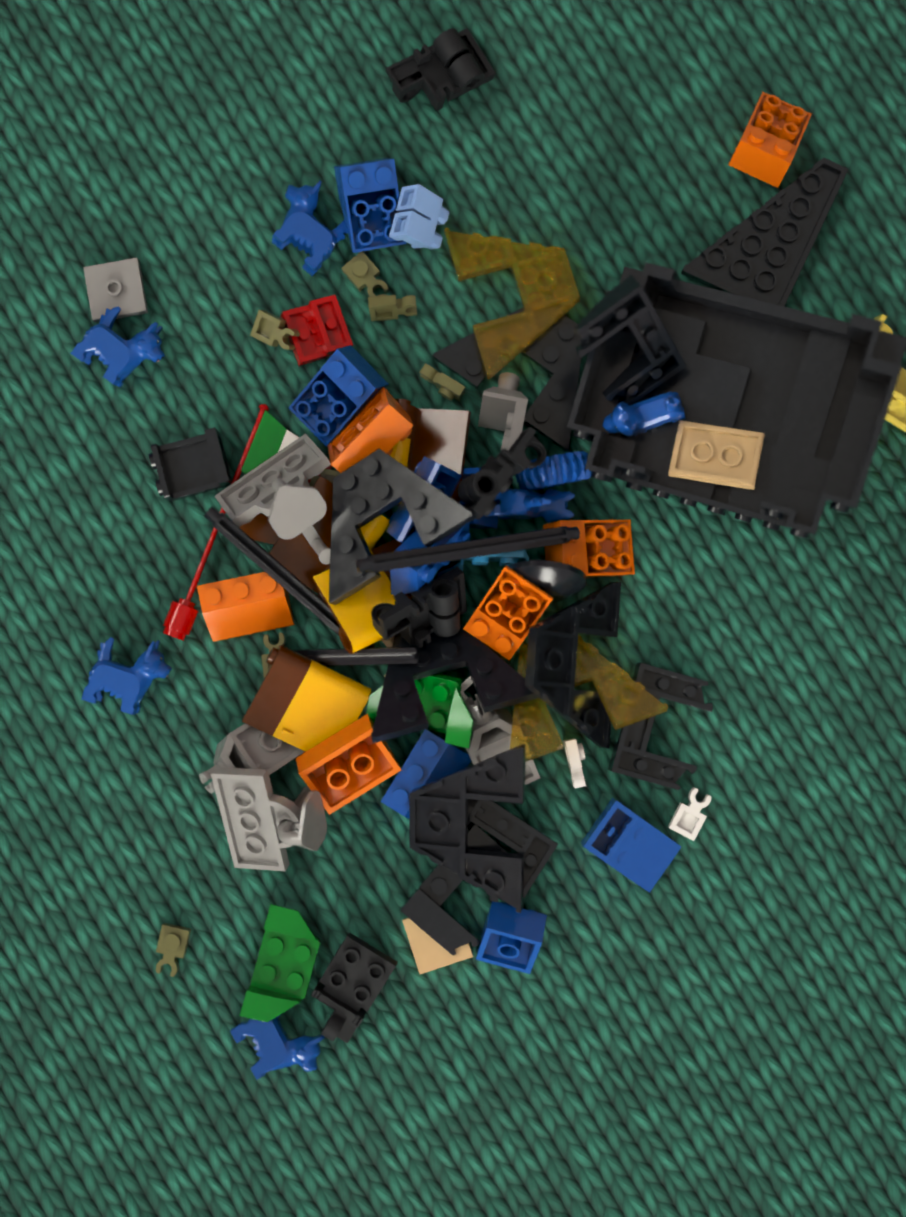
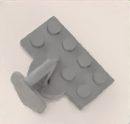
[215,434,331,564]
[211,767,327,871]

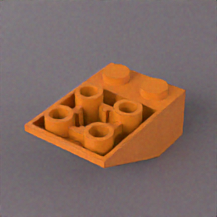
[728,92,812,188]
[543,520,635,578]
[463,566,553,661]

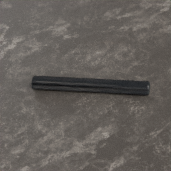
[293,647,420,665]

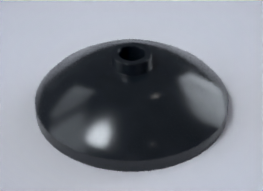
[508,560,587,605]

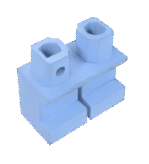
[389,184,449,249]

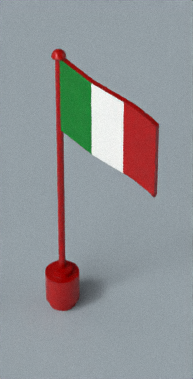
[163,404,332,641]

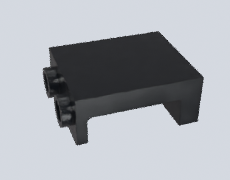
[149,427,232,502]

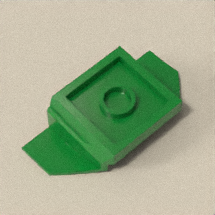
[366,674,474,749]
[240,904,321,1022]

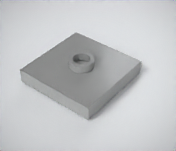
[83,258,148,323]

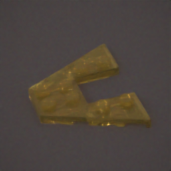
[444,228,580,379]
[510,634,668,762]

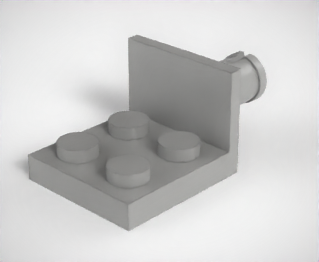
[478,372,528,478]
[465,694,540,785]
[199,723,305,793]

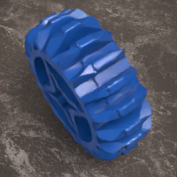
[516,451,592,491]

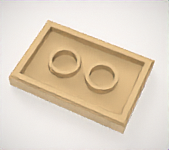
[668,420,765,490]

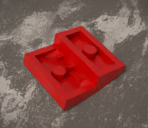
[281,295,353,366]

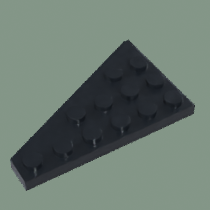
[681,158,848,306]

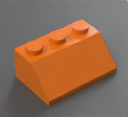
[327,387,414,473]
[197,572,295,642]
[296,714,401,815]

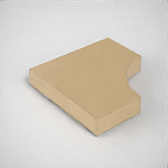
[402,917,473,974]

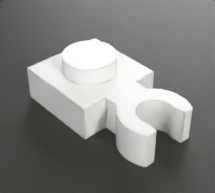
[563,738,586,788]
[668,787,711,841]

